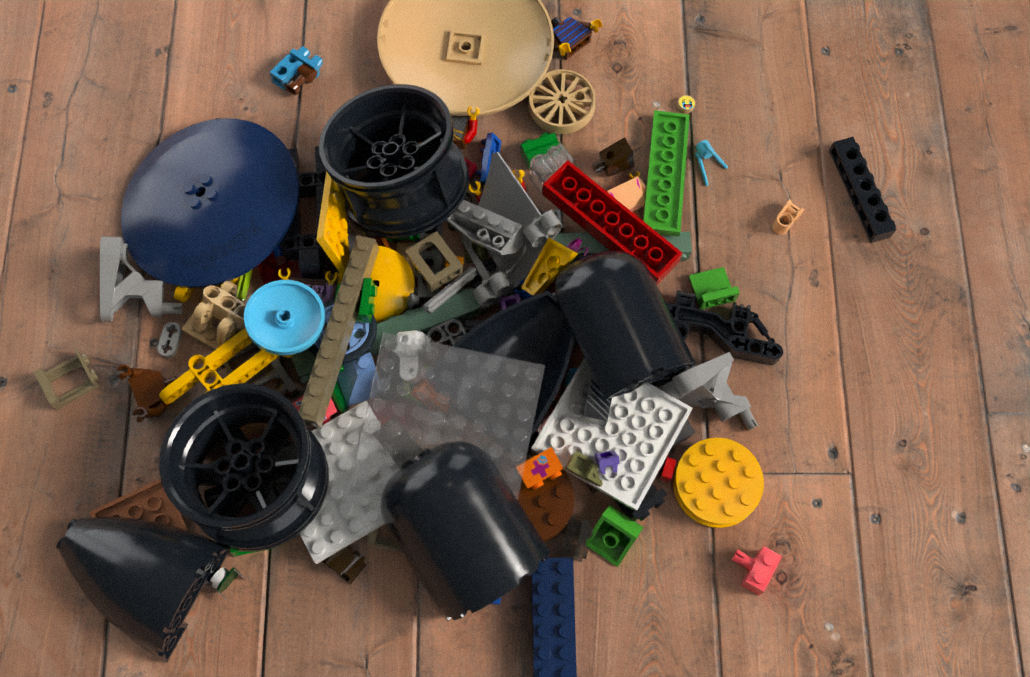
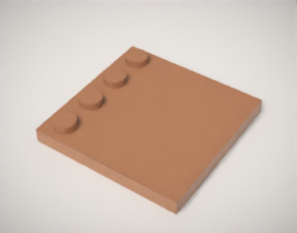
[89,478,189,531]

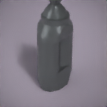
[406,293,421,310]

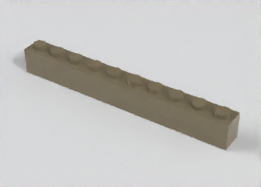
[298,235,379,428]

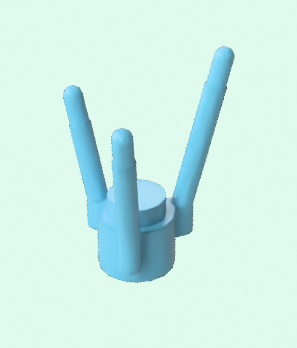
[695,140,728,186]

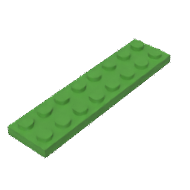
[643,110,690,237]

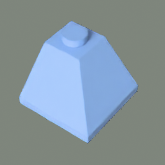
[337,352,381,407]

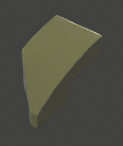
[565,450,603,487]

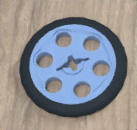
[308,299,377,364]

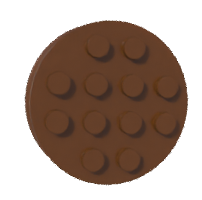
[498,455,575,543]

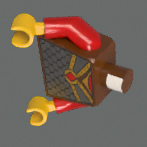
[451,106,480,150]

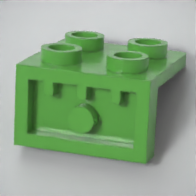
[689,267,740,310]

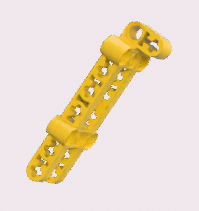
[159,320,295,416]

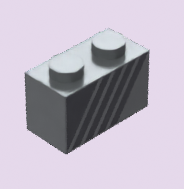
[579,378,612,426]

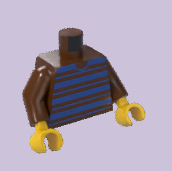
[551,17,603,60]

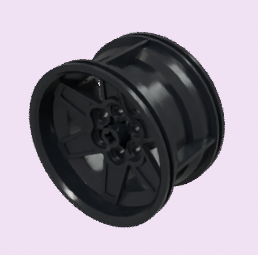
[319,84,469,238]
[159,383,329,552]

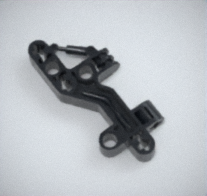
[666,290,783,365]

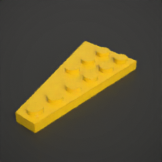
[316,171,350,276]

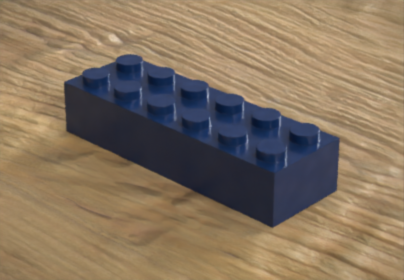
[531,558,577,677]

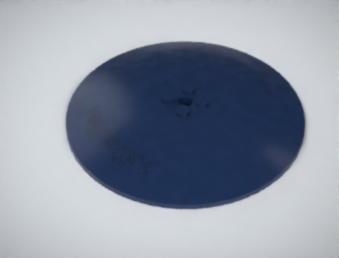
[121,118,299,288]

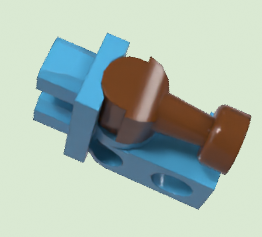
[270,46,323,95]

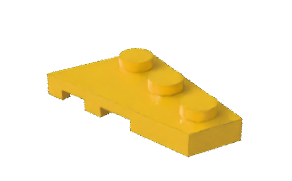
[521,237,578,296]

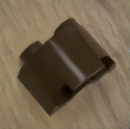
[322,545,367,585]

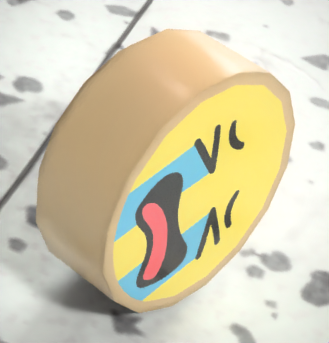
[677,95,695,113]

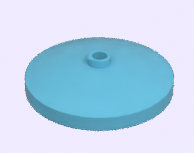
[244,280,325,355]

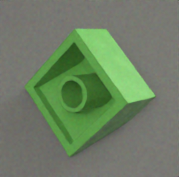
[584,505,644,567]

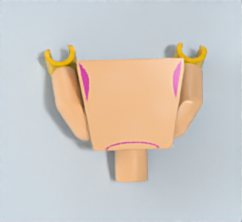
[607,171,647,220]

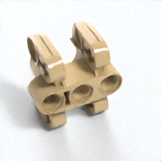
[192,281,252,346]

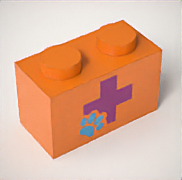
[516,447,564,490]

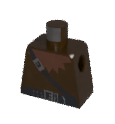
[592,137,634,177]

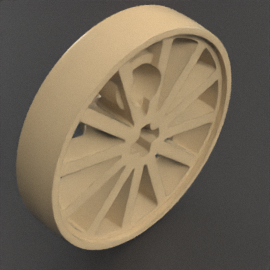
[528,69,596,134]

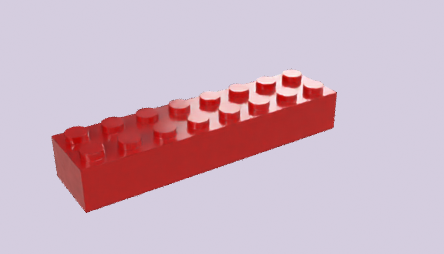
[542,160,683,285]

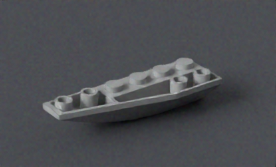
[446,200,525,255]

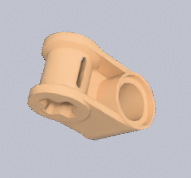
[772,199,805,235]

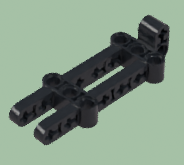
[280,146,328,279]

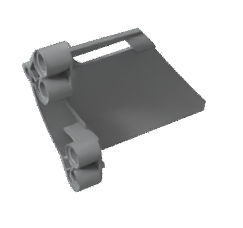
[462,152,562,308]

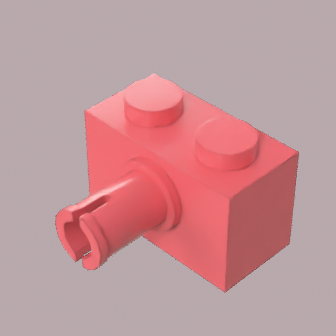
[731,546,782,596]

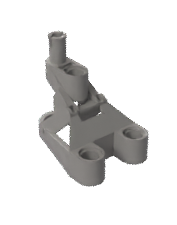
[100,236,183,322]
[658,352,758,431]

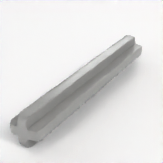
[423,267,478,314]

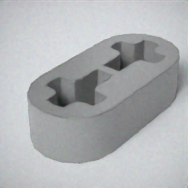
[158,322,183,359]

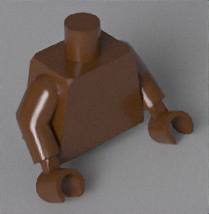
[117,364,177,423]

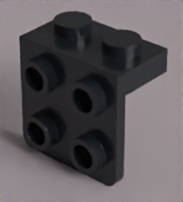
[612,484,667,521]

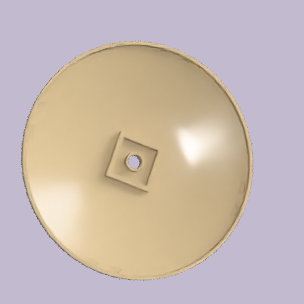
[377,0,554,117]

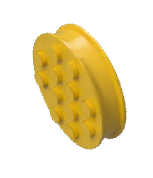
[673,438,764,528]

